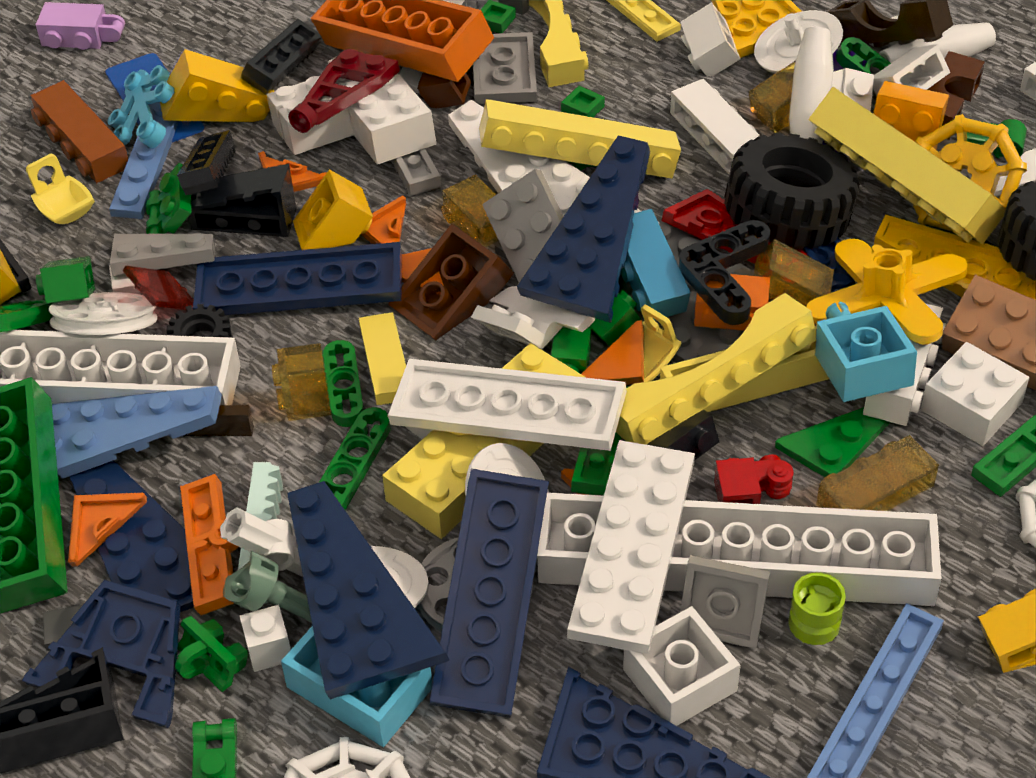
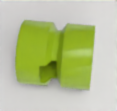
[788,572,846,645]

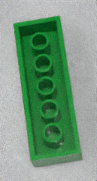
[0,377,68,614]

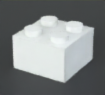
[920,342,1030,446]
[623,606,740,726]

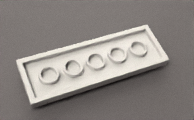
[388,359,627,451]
[567,440,695,654]

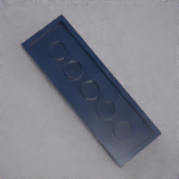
[193,242,402,315]
[430,468,549,718]

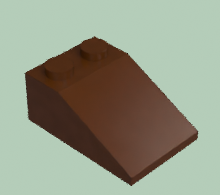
[388,224,514,340]

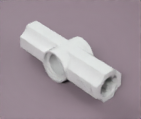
[220,507,303,577]

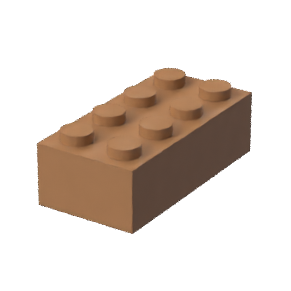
[942,275,1036,390]

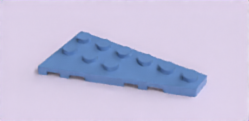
[52,386,222,479]

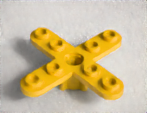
[806,239,967,345]

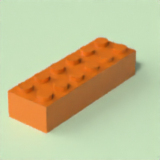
[311,0,494,82]

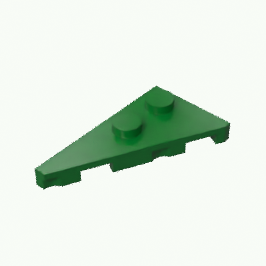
[775,407,890,483]

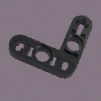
[679,220,770,325]

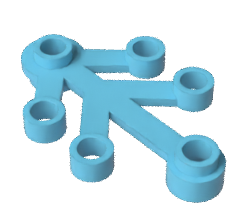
[107,65,174,149]

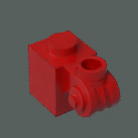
[714,454,794,504]

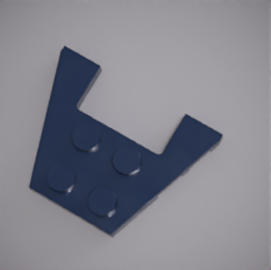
[22,580,181,728]

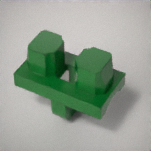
[175,616,248,692]

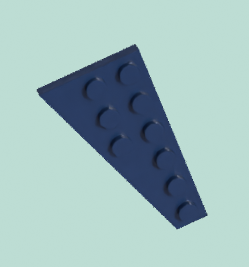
[517,135,650,323]
[69,460,194,613]
[287,481,450,699]
[537,666,770,778]

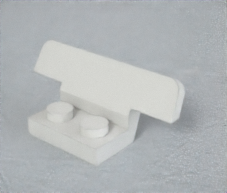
[471,286,595,349]

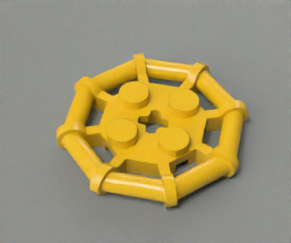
[912,114,1027,231]

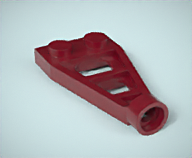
[288,49,400,133]

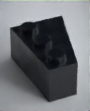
[189,164,297,237]
[0,647,124,774]

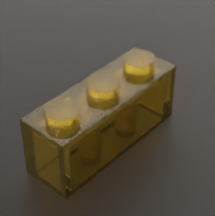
[816,435,939,511]

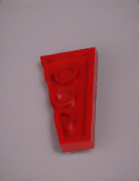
[661,189,808,277]

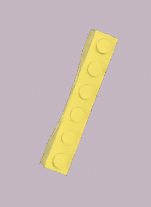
[529,0,589,87]
[616,293,816,445]

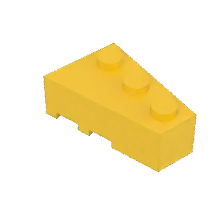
[160,49,274,122]
[978,589,1036,673]

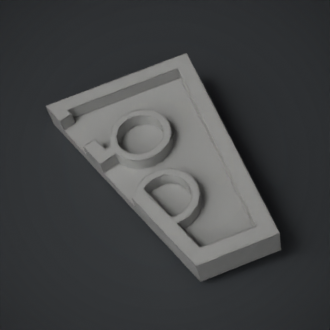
[110,233,215,276]

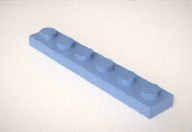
[109,102,179,219]
[807,603,944,778]

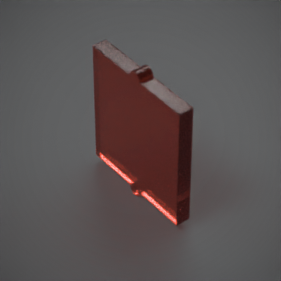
[123,266,194,310]

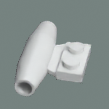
[879,16,996,63]
[789,27,874,144]

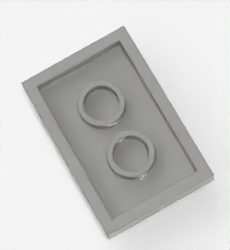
[473,32,537,104]
[482,169,563,282]

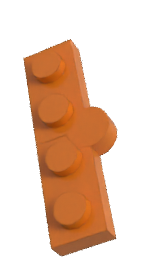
[180,474,239,616]

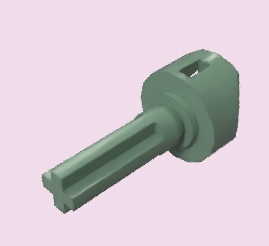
[223,551,312,622]

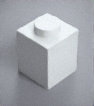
[239,605,291,672]

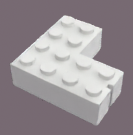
[266,73,436,165]

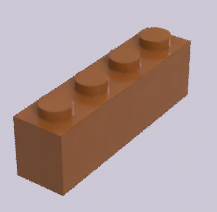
[30,80,128,184]

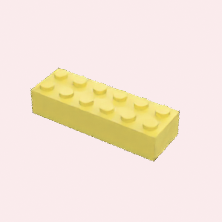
[808,87,1006,245]
[382,343,586,539]

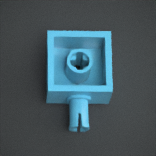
[815,302,917,402]

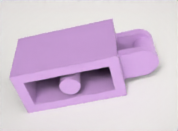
[36,2,125,50]

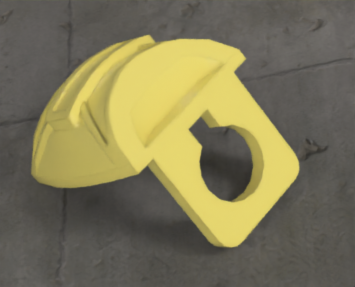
[26,154,95,224]
[641,304,682,382]

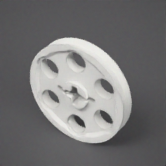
[49,292,157,335]

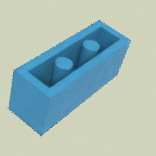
[620,209,691,320]

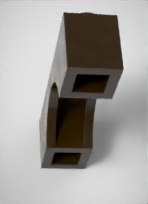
[828,0,953,47]

